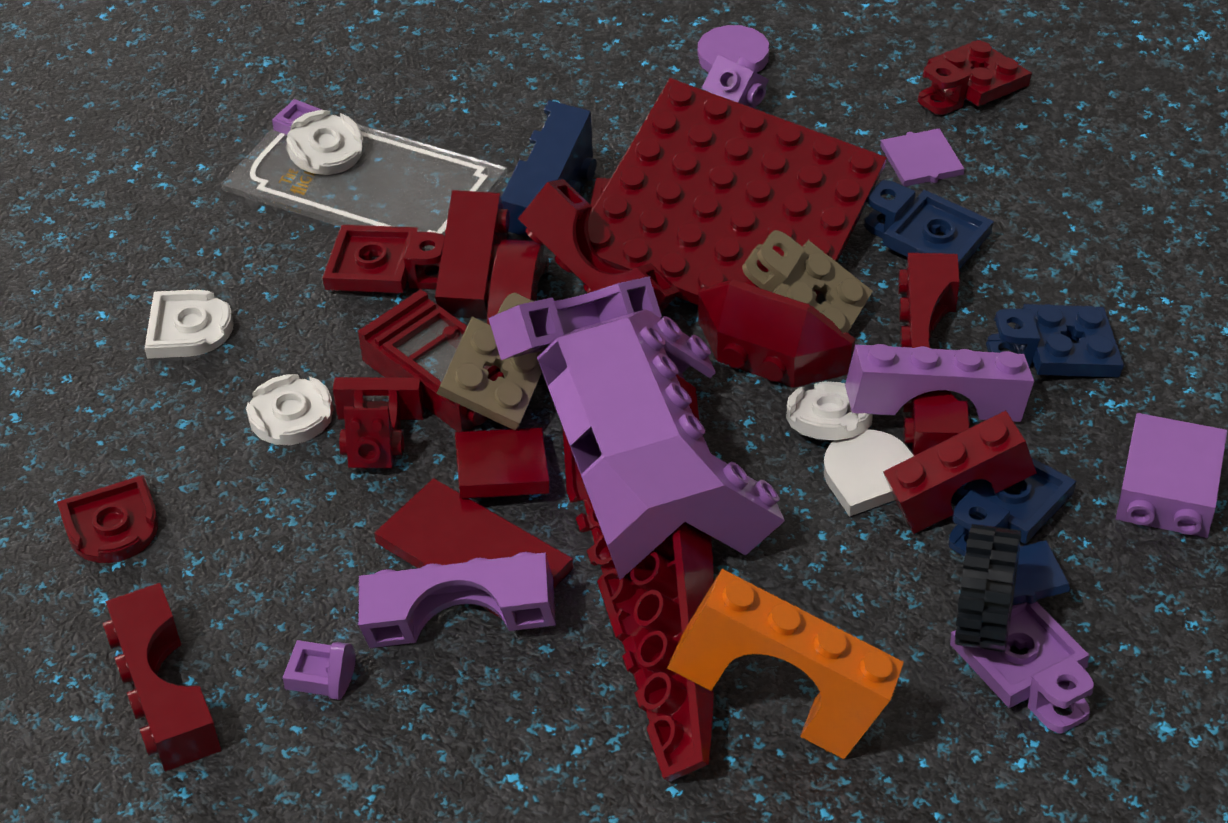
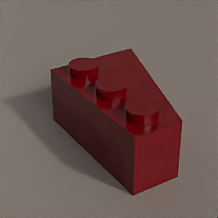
[435,190,510,319]

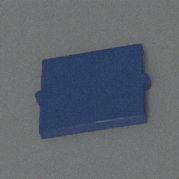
[1013,540,1070,606]

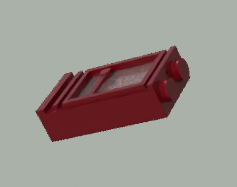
[358,289,504,432]

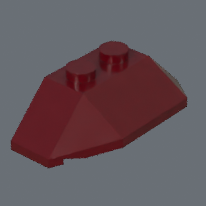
[698,279,855,388]

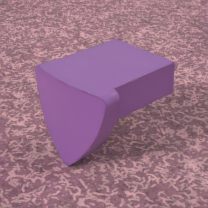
[283,640,356,700]

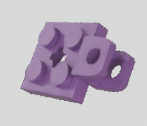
[950,601,1094,733]

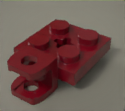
[917,40,1032,115]
[322,225,445,293]

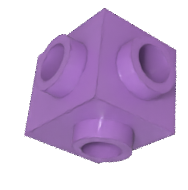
[702,54,769,109]

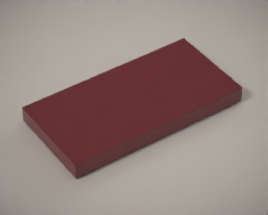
[374,478,573,618]

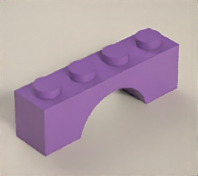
[488,276,662,360]
[845,344,1034,422]
[358,552,556,648]

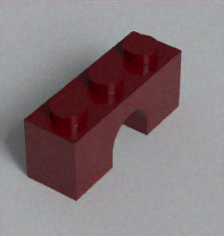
[883,410,1037,534]

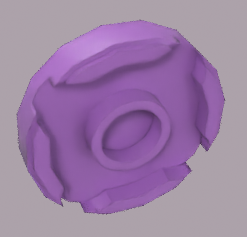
[698,25,769,72]

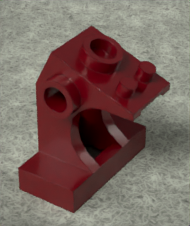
[332,377,424,468]

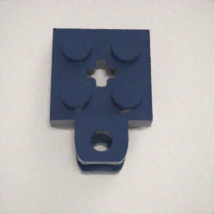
[864,180,994,270]
[986,304,1124,377]
[948,457,1076,556]

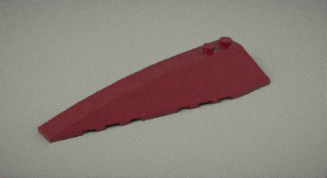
[563,375,714,782]

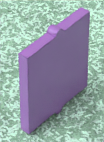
[880,128,964,187]

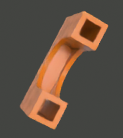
[667,569,904,759]

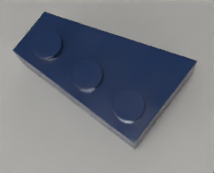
[501,100,597,238]

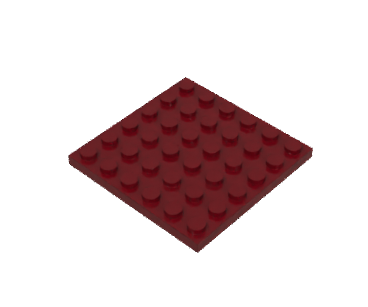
[588,78,887,305]

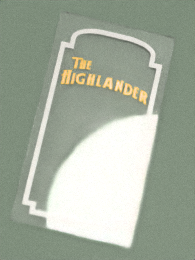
[220,124,508,251]

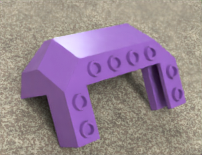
[537,309,785,580]

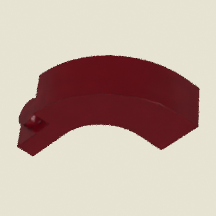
[487,239,549,325]

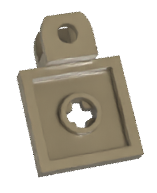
[742,230,873,333]
[436,293,544,430]

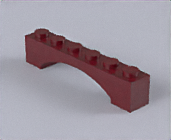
[898,253,969,456]

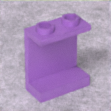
[1115,413,1227,538]

